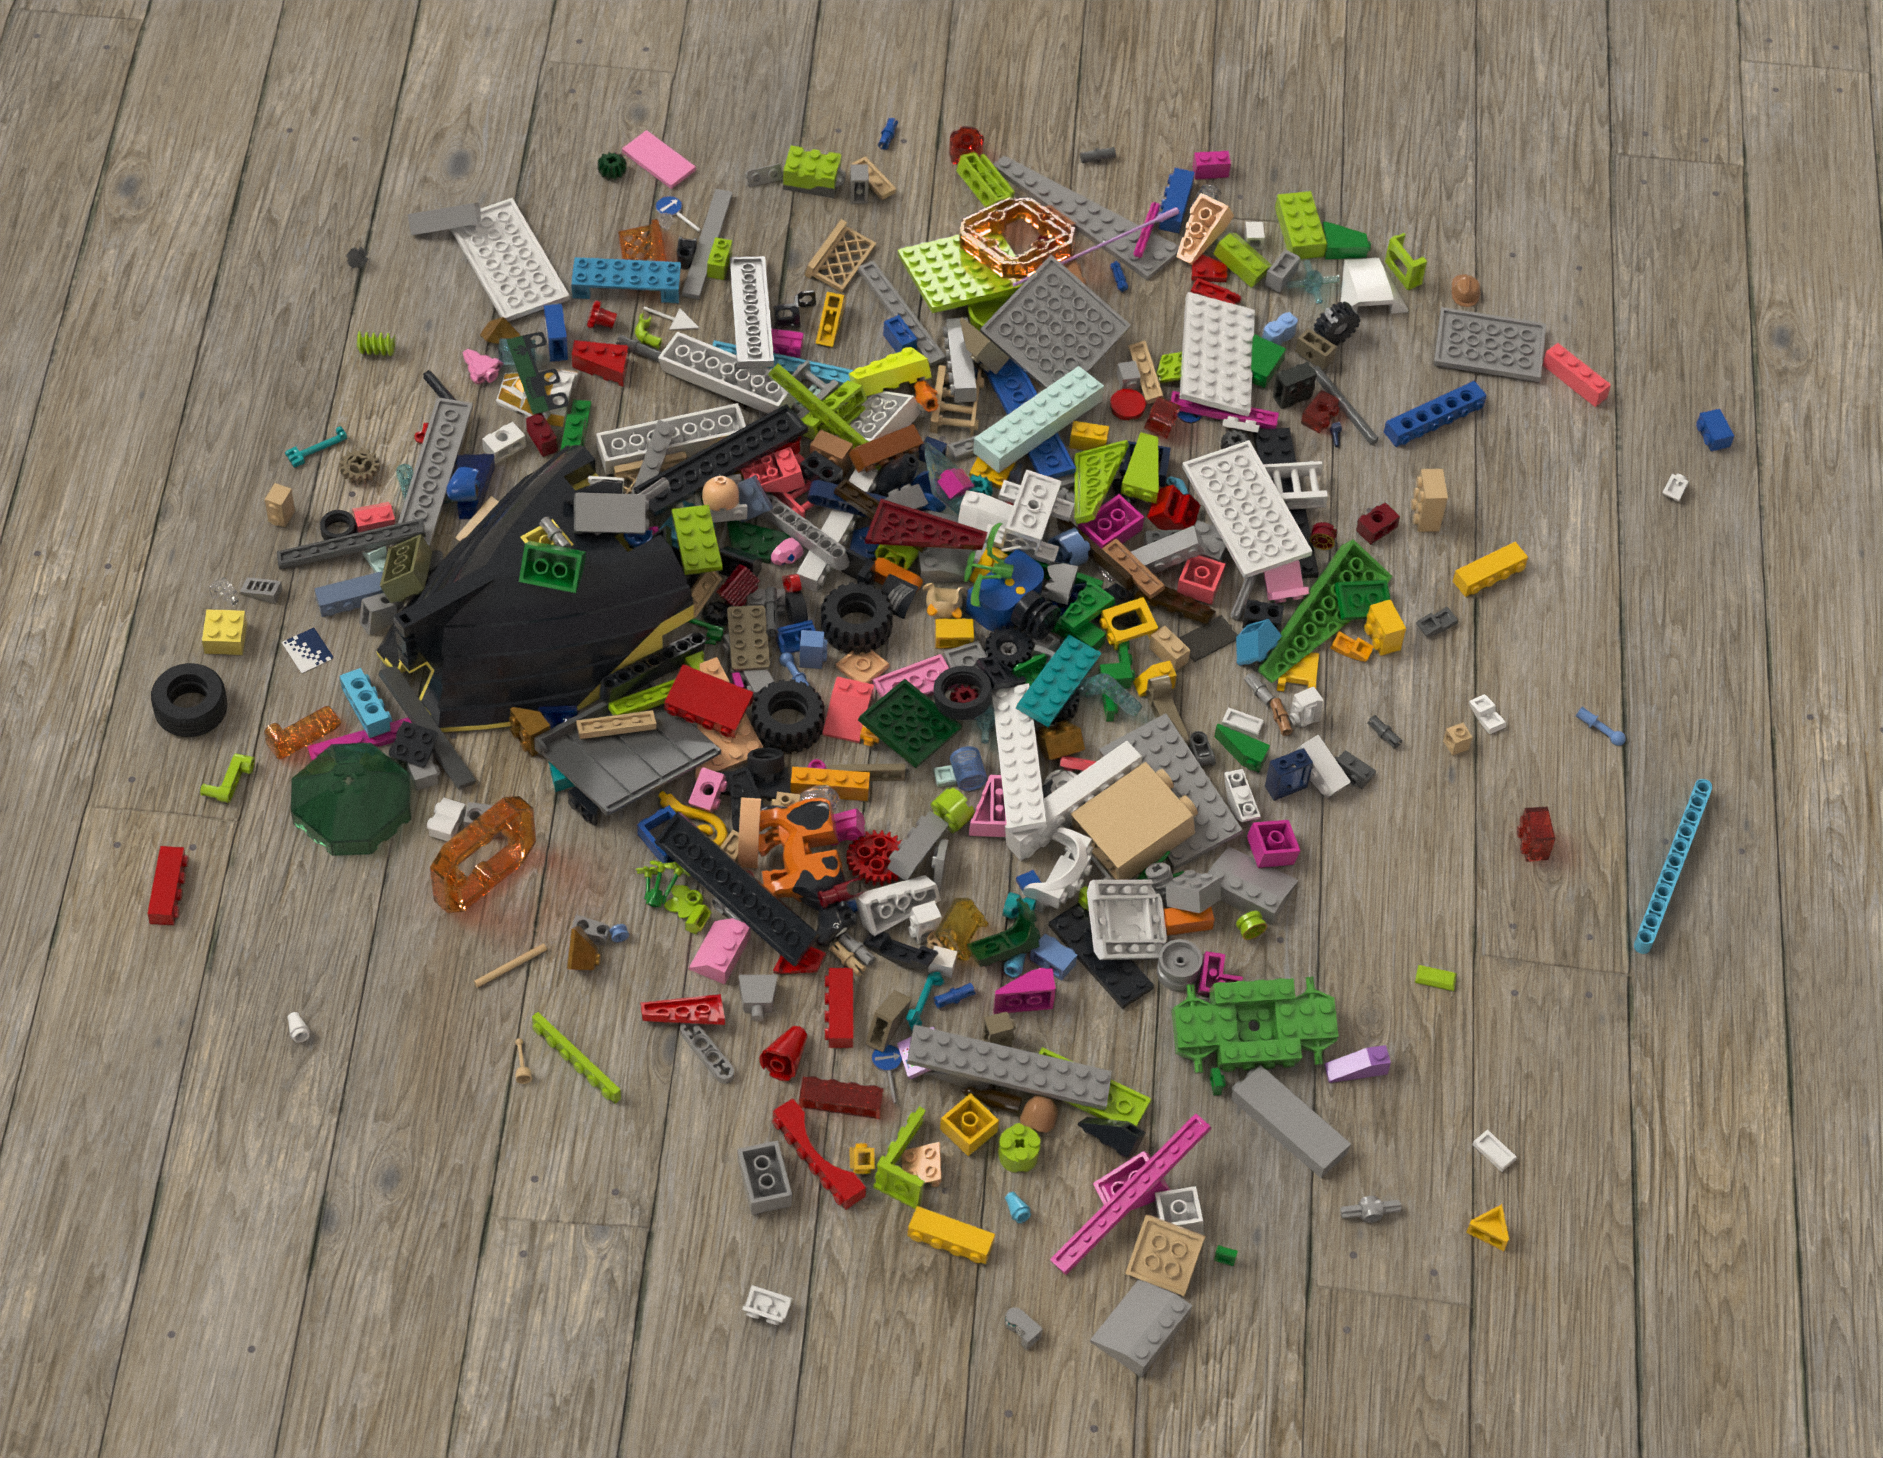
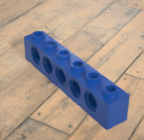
[1384,381,1487,447]

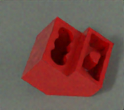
[1147,485,1201,530]

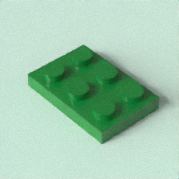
[1334,580,1390,620]

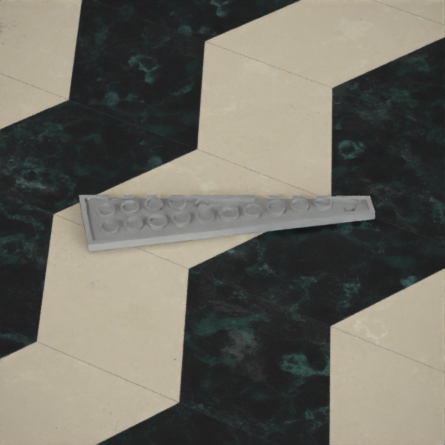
[993,156,1180,281]

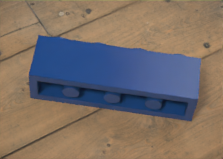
[1158,168,1195,234]

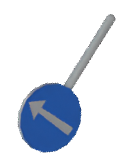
[872,1045,902,1104]

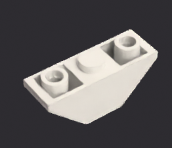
[1224,769,1261,822]

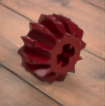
[949,685,980,703]

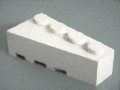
[854,875,941,936]

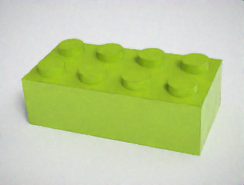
[1275,191,1327,260]

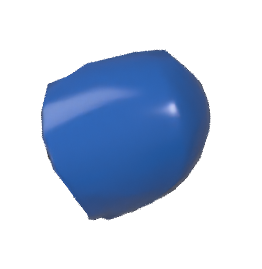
[446,467,480,502]

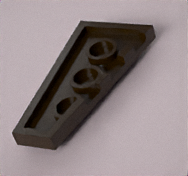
[1134,586,1216,624]

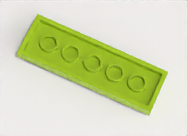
[1038,1047,1152,1126]

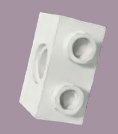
[482,422,526,464]

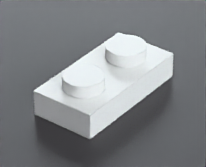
[1222,416,1259,433]

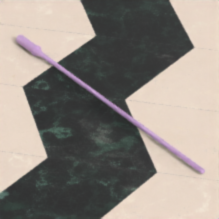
[1013,208,1179,287]

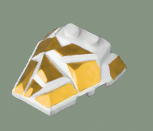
[496,369,580,430]

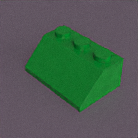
[519,541,587,593]

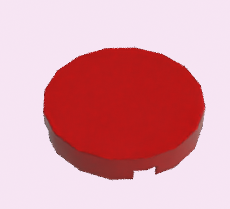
[1110,389,1146,420]

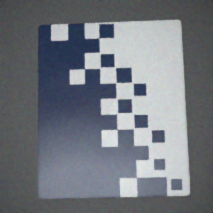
[282,627,334,673]

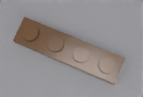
[1102,539,1165,599]

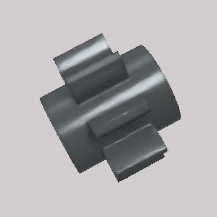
[346,246,368,269]

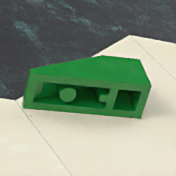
[1214,724,1270,773]

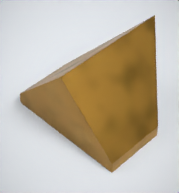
[480,317,520,346]

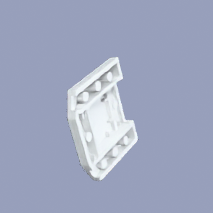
[1087,880,1167,960]

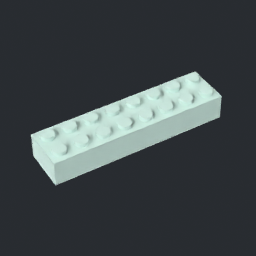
[973,366,1104,473]

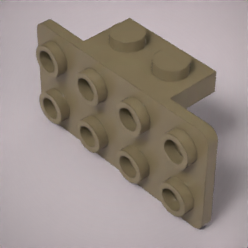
[727,605,772,671]

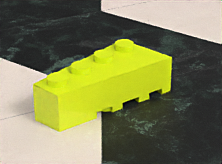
[848,347,932,397]

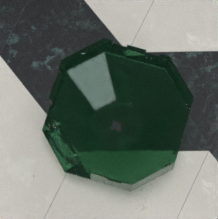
[291,743,412,856]

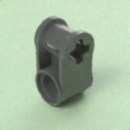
[1189,731,1216,767]

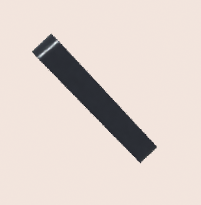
[599,632,706,702]

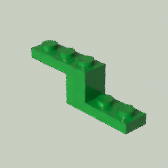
[560,399,592,451]
[1098,641,1135,722]

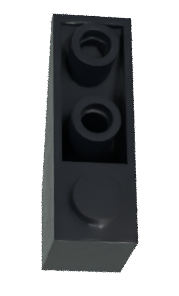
[562,479,623,505]
[1077,1117,1146,1158]

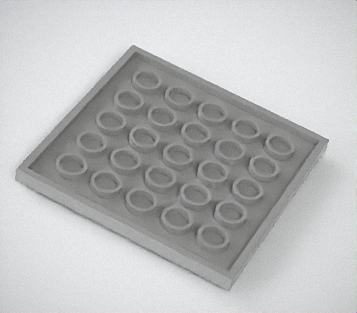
[980,255,1131,389]

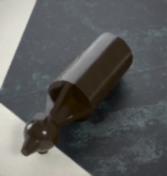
[961,1086,1023,1115]

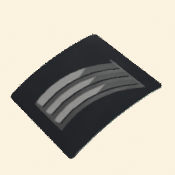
[881,574,919,619]

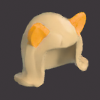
[923,583,967,619]

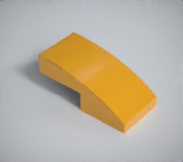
[1330,631,1374,662]

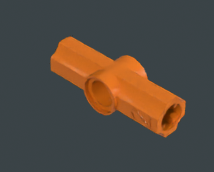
[914,380,939,412]

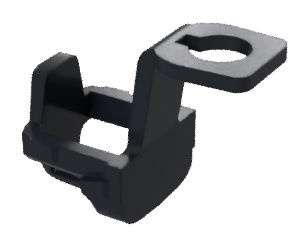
[773,290,816,328]

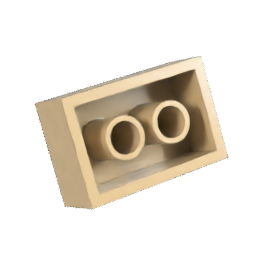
[1411,469,1448,532]

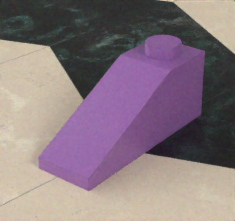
[1324,1045,1391,1083]

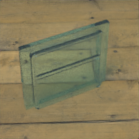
[924,442,964,515]

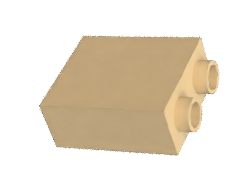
[1071,762,1198,880]

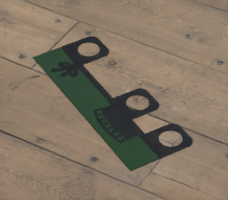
[506,332,569,414]

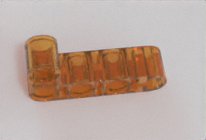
[264,706,341,760]

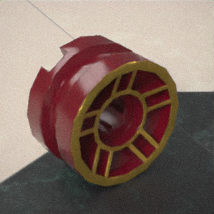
[1310,522,1338,550]

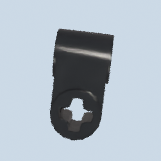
[677,236,697,269]

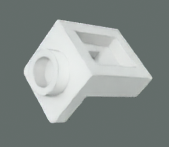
[1662,474,1689,502]

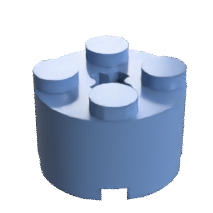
[1048,528,1090,566]

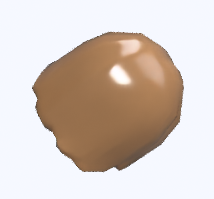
[1020,1095,1058,1133]

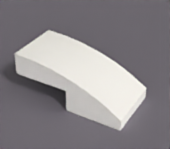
[1469,694,1506,734]

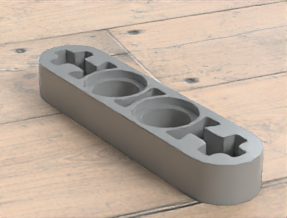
[681,1023,734,1084]

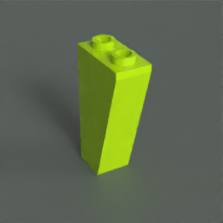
[1121,432,1159,503]

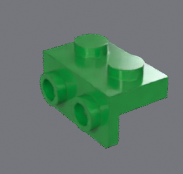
[1012,653,1047,686]

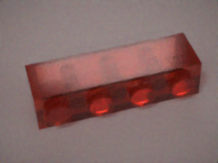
[799,1076,884,1119]

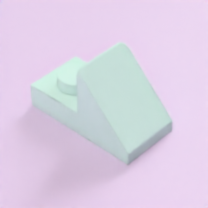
[362,546,387,573]

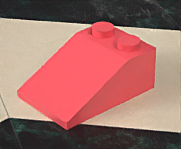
[822,676,874,744]

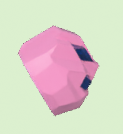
[771,537,803,565]

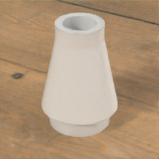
[287,1012,310,1043]

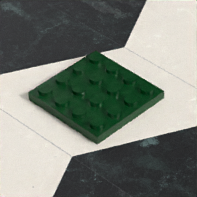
[858,679,962,768]

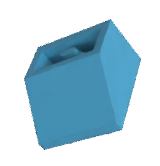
[1236,619,1282,666]

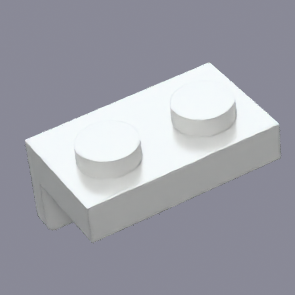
[742,1285,793,1325]

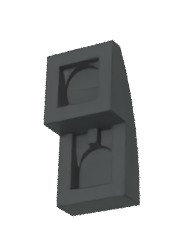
[1416,606,1458,637]

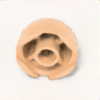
[702,476,739,511]

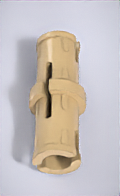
[830,941,866,977]

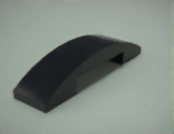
[863,932,938,969]

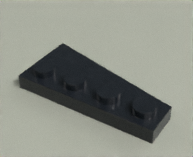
[712,767,791,801]

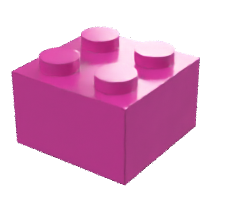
[1247,820,1300,868]

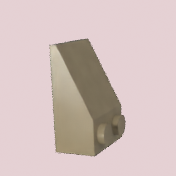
[960,317,1009,374]

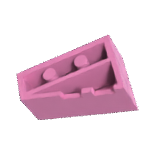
[969,775,1007,837]

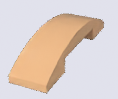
[738,797,761,868]

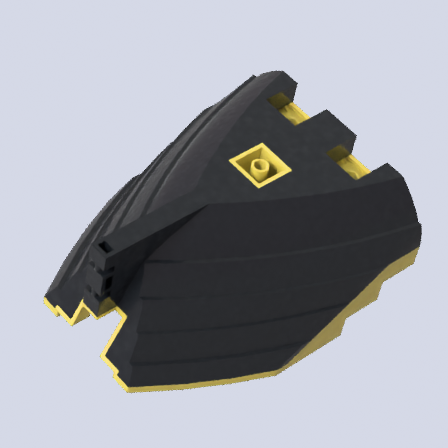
[376,445,694,732]

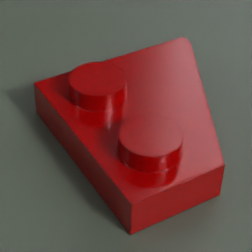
[1191,254,1227,283]
[773,947,826,974]

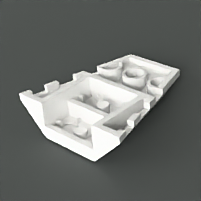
[1340,258,1408,313]

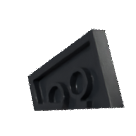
[729,766,764,832]

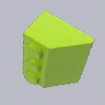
[1213,233,1272,288]

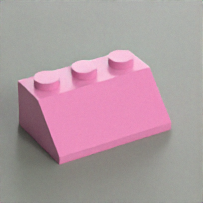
[689,918,751,984]

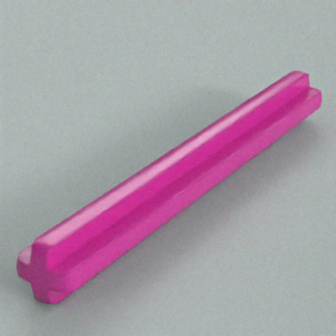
[1133,202,1160,258]

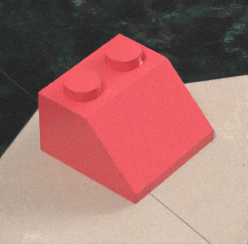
[352,502,395,533]

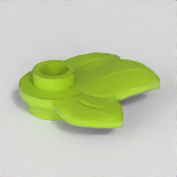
[664,885,703,918]

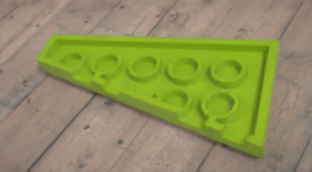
[1074,440,1129,524]

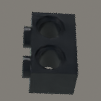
[800,450,843,485]
[1242,599,1284,632]

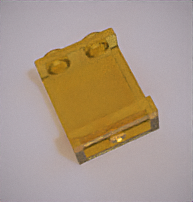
[934,898,989,961]

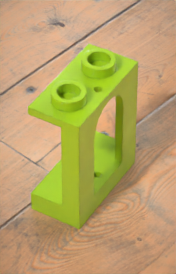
[1385,233,1427,291]

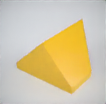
[1466,1204,1509,1251]

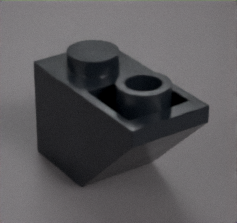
[568,786,599,826]

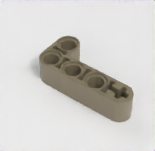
[1146,674,1190,747]

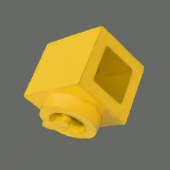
[849,1143,875,1174]

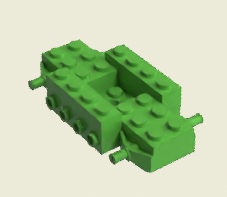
[1171,976,1339,1073]

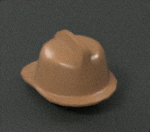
[1452,274,1480,307]

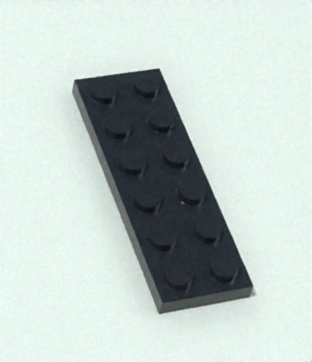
[1048,902,1154,1009]

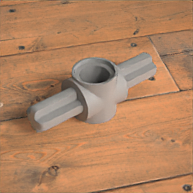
[1340,1196,1401,1223]

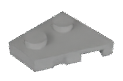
[932,839,948,892]

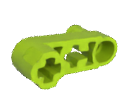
[200,753,255,803]

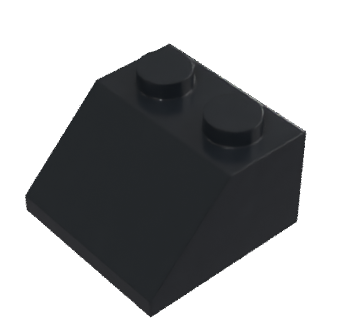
[719,546,762,577]

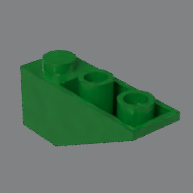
[1051,616,1106,651]

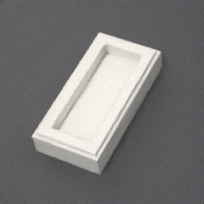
[1221,707,1264,738]
[1472,1130,1517,1172]

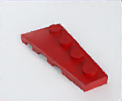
[640,994,725,1025]

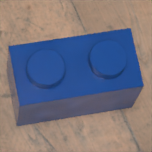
[1696,409,1734,451]

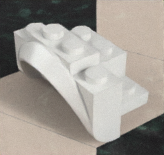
[1022,828,1093,913]

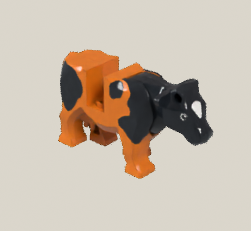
[758,797,857,947]

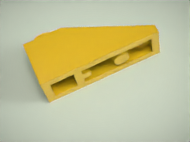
[815,292,846,347]

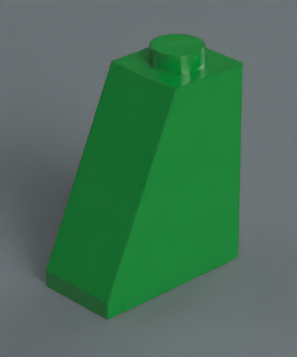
[1322,221,1371,260]
[1251,334,1286,388]

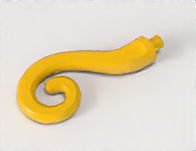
[658,791,728,847]

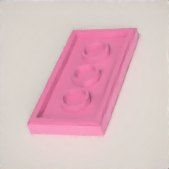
[622,130,696,189]
[872,654,957,698]

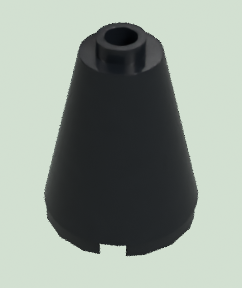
[876,454,919,495]

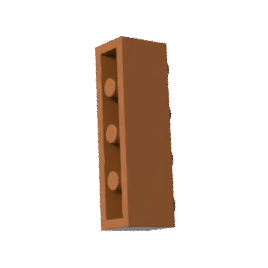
[848,424,923,473]

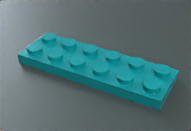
[1015,635,1101,727]

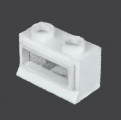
[1289,686,1324,728]

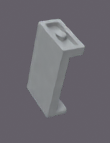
[574,493,649,535]

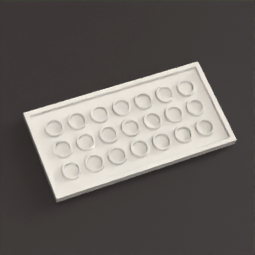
[451,198,570,322]
[1180,292,1255,417]
[1182,440,1312,579]

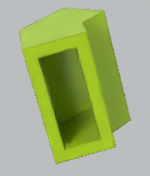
[685,905,712,934]

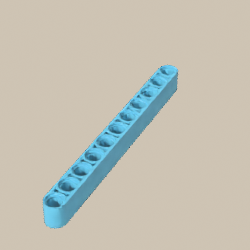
[1634,779,1712,954]

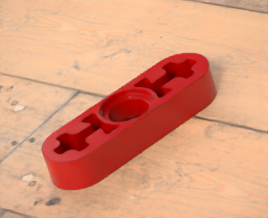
[782,574,802,592]

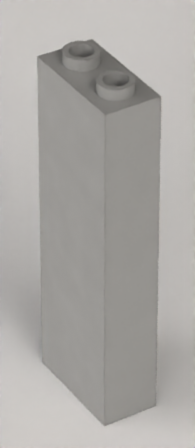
[1231,1065,1351,1178]

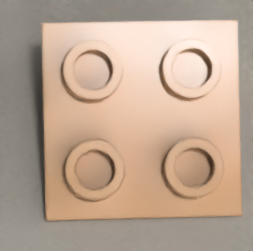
[902,1142,942,1187]

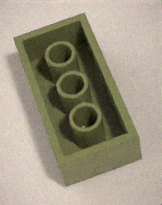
[380,534,432,603]

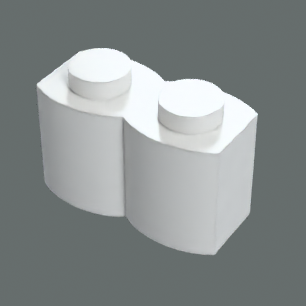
[427,798,466,842]

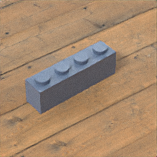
[314,571,384,617]

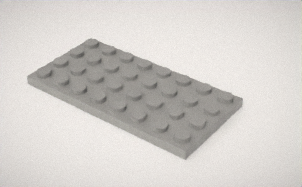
[1099,713,1243,870]

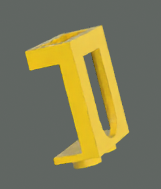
[1099,597,1158,651]

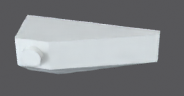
[958,490,1013,531]

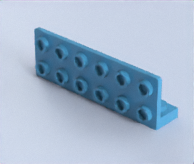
[571,257,681,303]

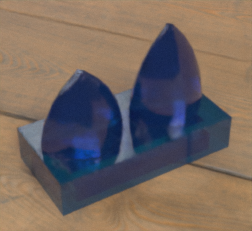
[538,706,578,729]

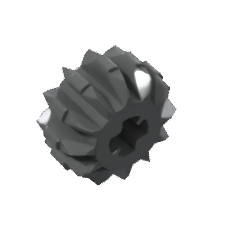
[1220,429,1251,450]

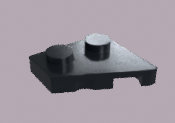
[976,656,1026,690]

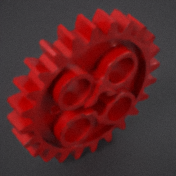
[846,830,902,886]

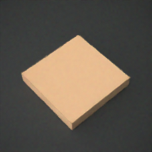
[836,650,889,684]

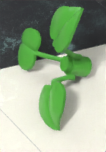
[964,523,1014,607]

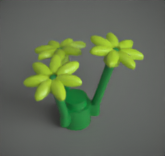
[636,860,690,908]

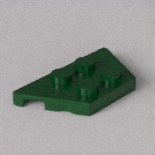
[727,520,791,564]

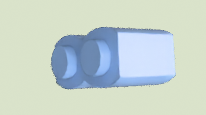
[1262,312,1298,346]

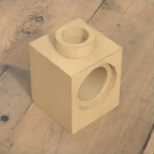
[1443,723,1472,756]

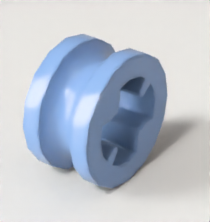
[609,924,629,942]

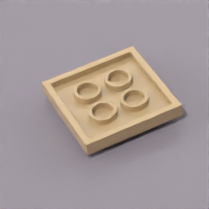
[1125,1214,1206,1296]

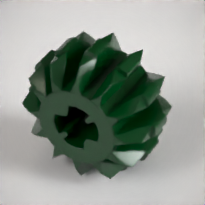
[597,151,627,180]

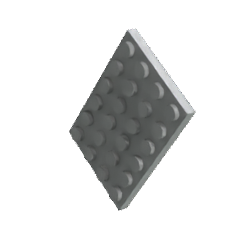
[1434,307,1546,382]

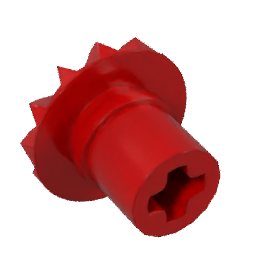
[587,300,617,329]

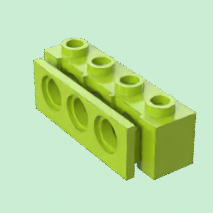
[956,152,1015,216]
[801,380,867,440]

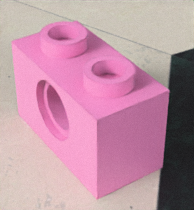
[688,767,728,813]

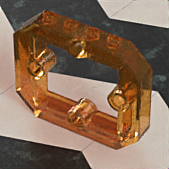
[959,198,1076,279]
[430,796,536,913]

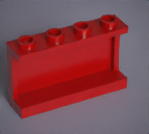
[664,664,754,738]

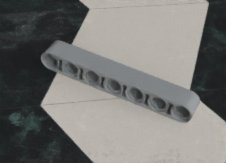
[763,495,849,570]

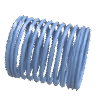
[950,746,987,791]

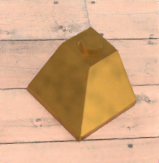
[567,926,601,970]

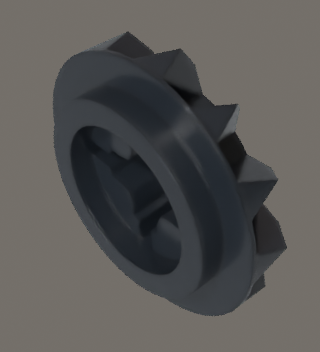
[702,600,731,626]

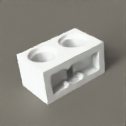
[909,901,942,944]

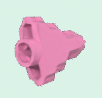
[463,349,503,384]

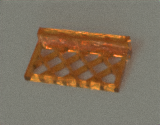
[618,219,667,262]

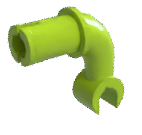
[635,313,662,349]

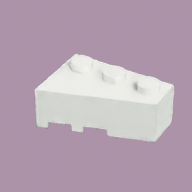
[1295,735,1351,799]

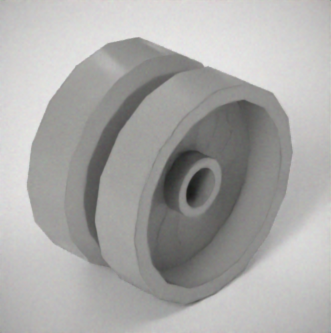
[1157,939,1203,991]

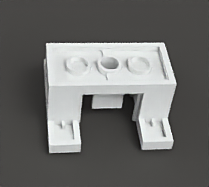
[985,469,1074,564]

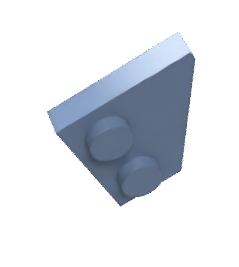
[738,475,773,523]

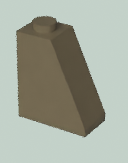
[865,990,912,1052]

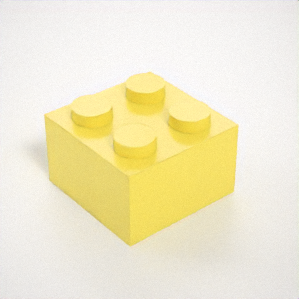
[202,609,247,655]

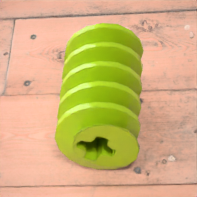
[357,331,396,356]

